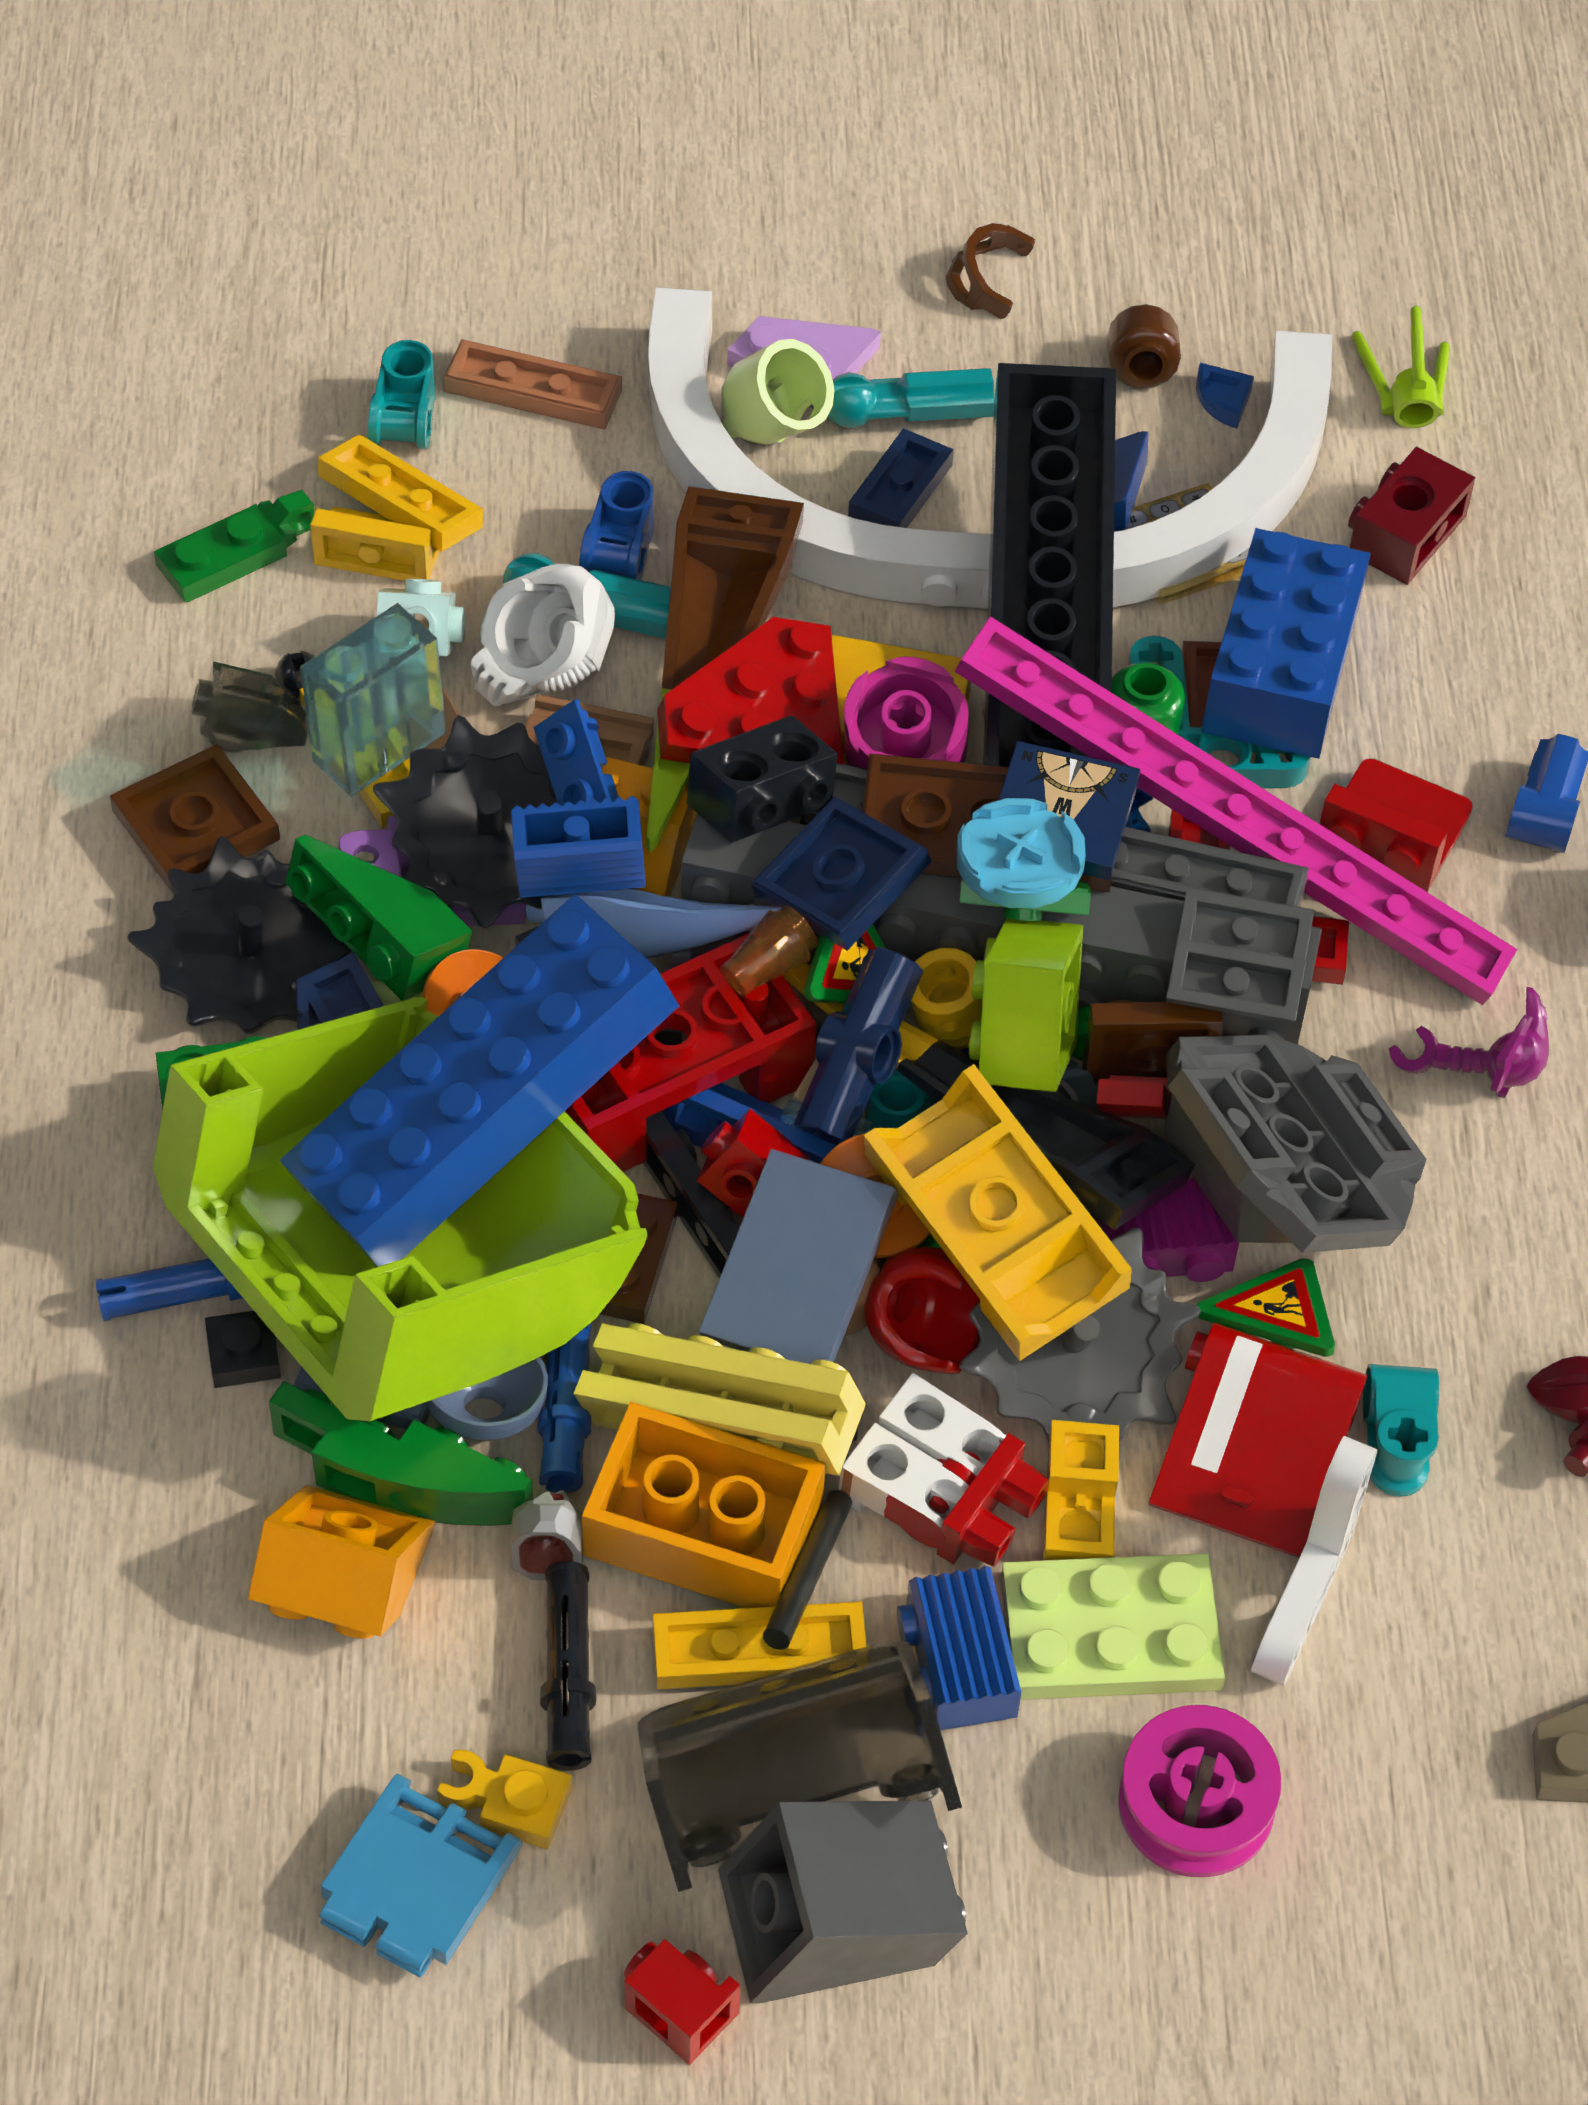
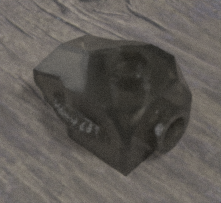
[191,661,308,752]

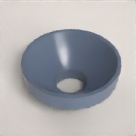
[427,1357,548,1440]

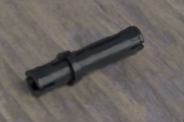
[540,1561,596,1771]

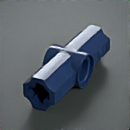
[793,947,924,1145]

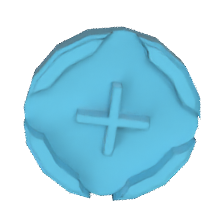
[956,798,1086,909]

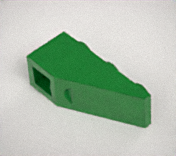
[285,835,472,1001]

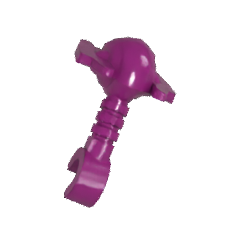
[1389,987,1549,1098]

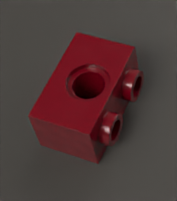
[1348,446,1476,585]

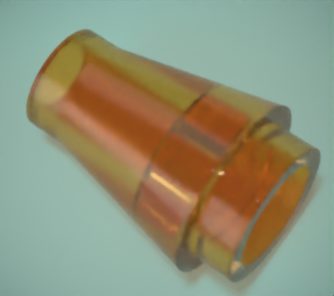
[720,906,818,997]

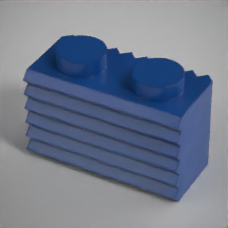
[511,795,646,898]
[897,1565,1021,1731]

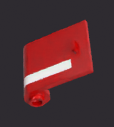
[1148,1322,1368,1558]

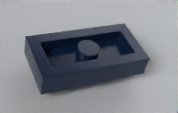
[848,428,954,528]

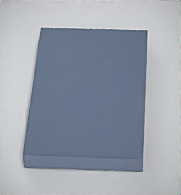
[699,1149,898,1364]

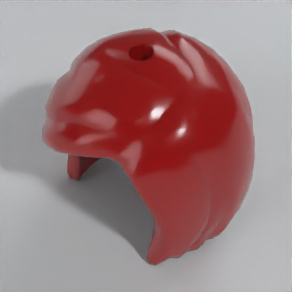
[863,1247,980,1374]

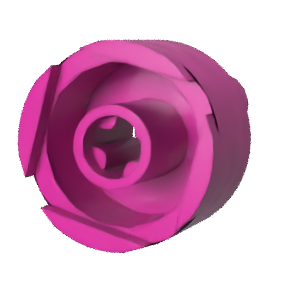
[844,657,969,769]

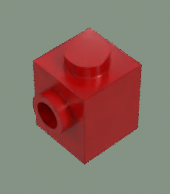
[697,1109,810,1218]

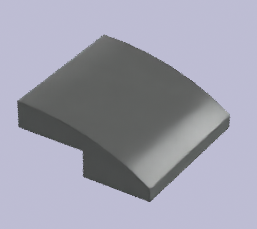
[1166,887,1315,1025]

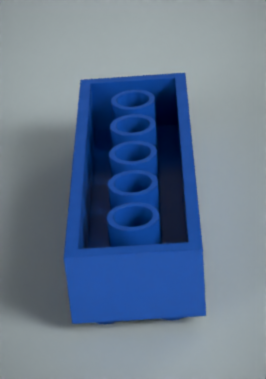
[279,894,679,1267]

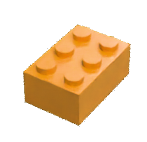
[582,1401,826,1608]

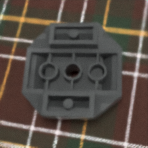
[1163,1035,1427,1253]

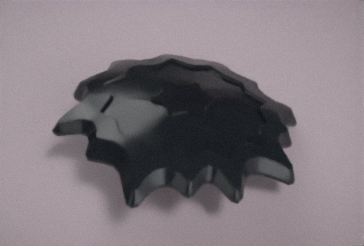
[373,715,558,928]
[127,836,354,1034]

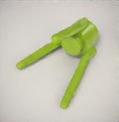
[1352,305,1450,428]

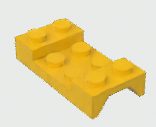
[864,1064,1132,1361]

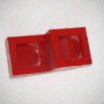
[1097,1075,1169,1119]

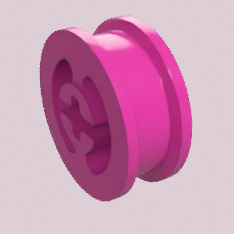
[1118,1705,1281,1877]

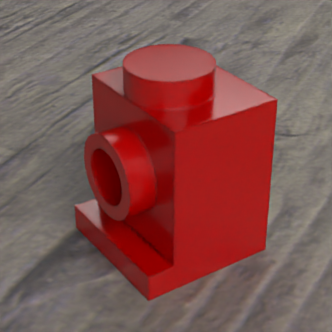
[624,1939,741,2065]

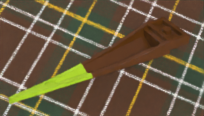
[646,486,804,853]

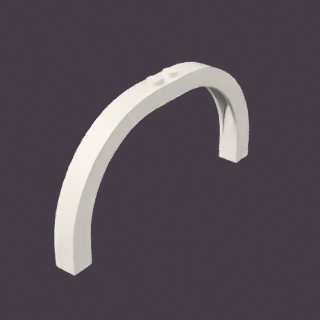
[648,287,1333,609]

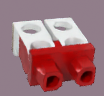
[838,1373,1049,1567]

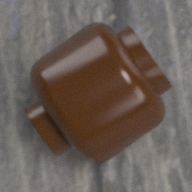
[1107,304,1181,389]

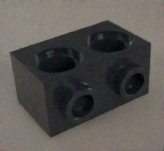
[686,715,838,843]

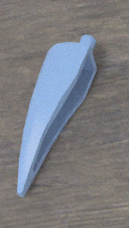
[526,888,781,958]

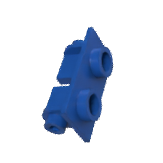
[533,699,619,806]

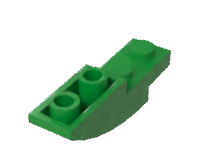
[269,1381,533,1526]

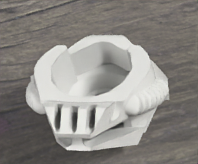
[470,564,615,706]

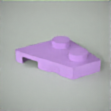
[727,316,881,409]

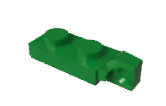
[154,490,314,603]

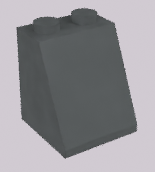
[718,1800,968,2003]

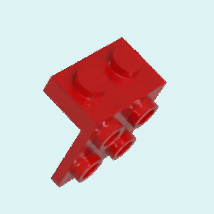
[1320,758,1473,892]

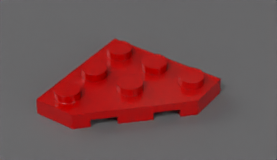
[657,616,844,764]

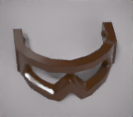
[946,223,1035,319]

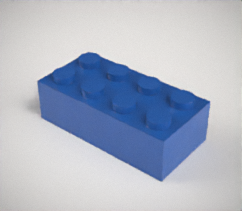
[1201,528,1371,759]

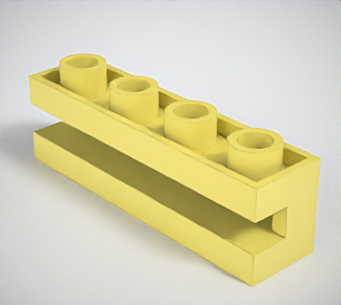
[573,1323,866,1476]

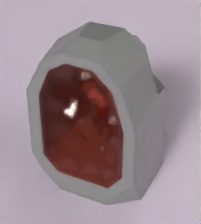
[510,1490,583,1581]

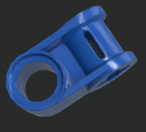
[579,471,654,580]

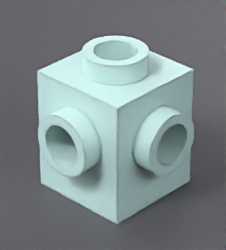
[375,579,465,666]

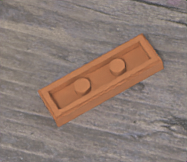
[443,339,622,430]

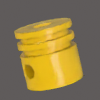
[911,948,982,1050]

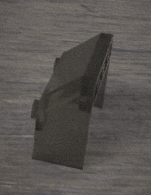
[637,1641,962,1892]

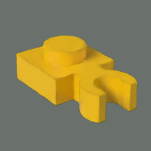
[437,1750,573,1850]

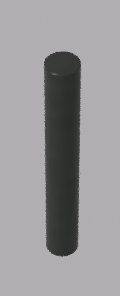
[763,1490,852,1650]

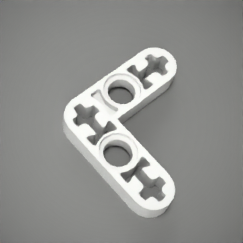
[1251,1436,1378,1686]

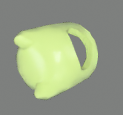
[721,339,834,445]

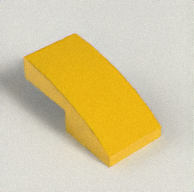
[1043,1420,1119,1560]

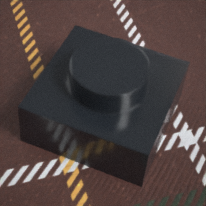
[205,1310,281,1388]

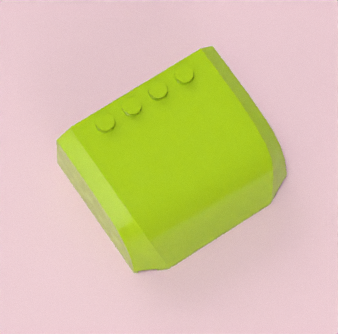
[152,996,647,1421]

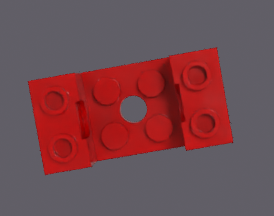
[565,932,817,1172]

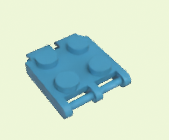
[319,1774,522,1978]

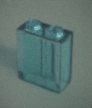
[300,603,446,797]

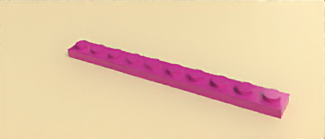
[955,616,1518,1006]

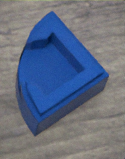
[1196,362,1254,428]

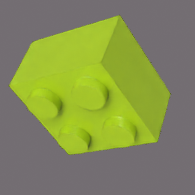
[969,918,1083,1092]

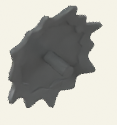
[959,1228,1201,1443]

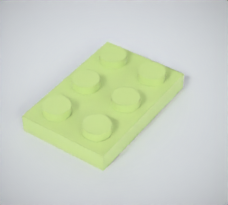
[1001,1553,1225,1700]

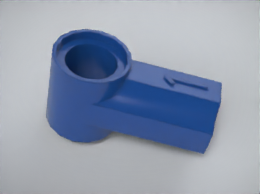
[1505,734,1588,854]

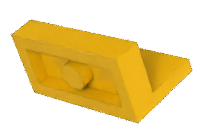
[310,506,439,581]

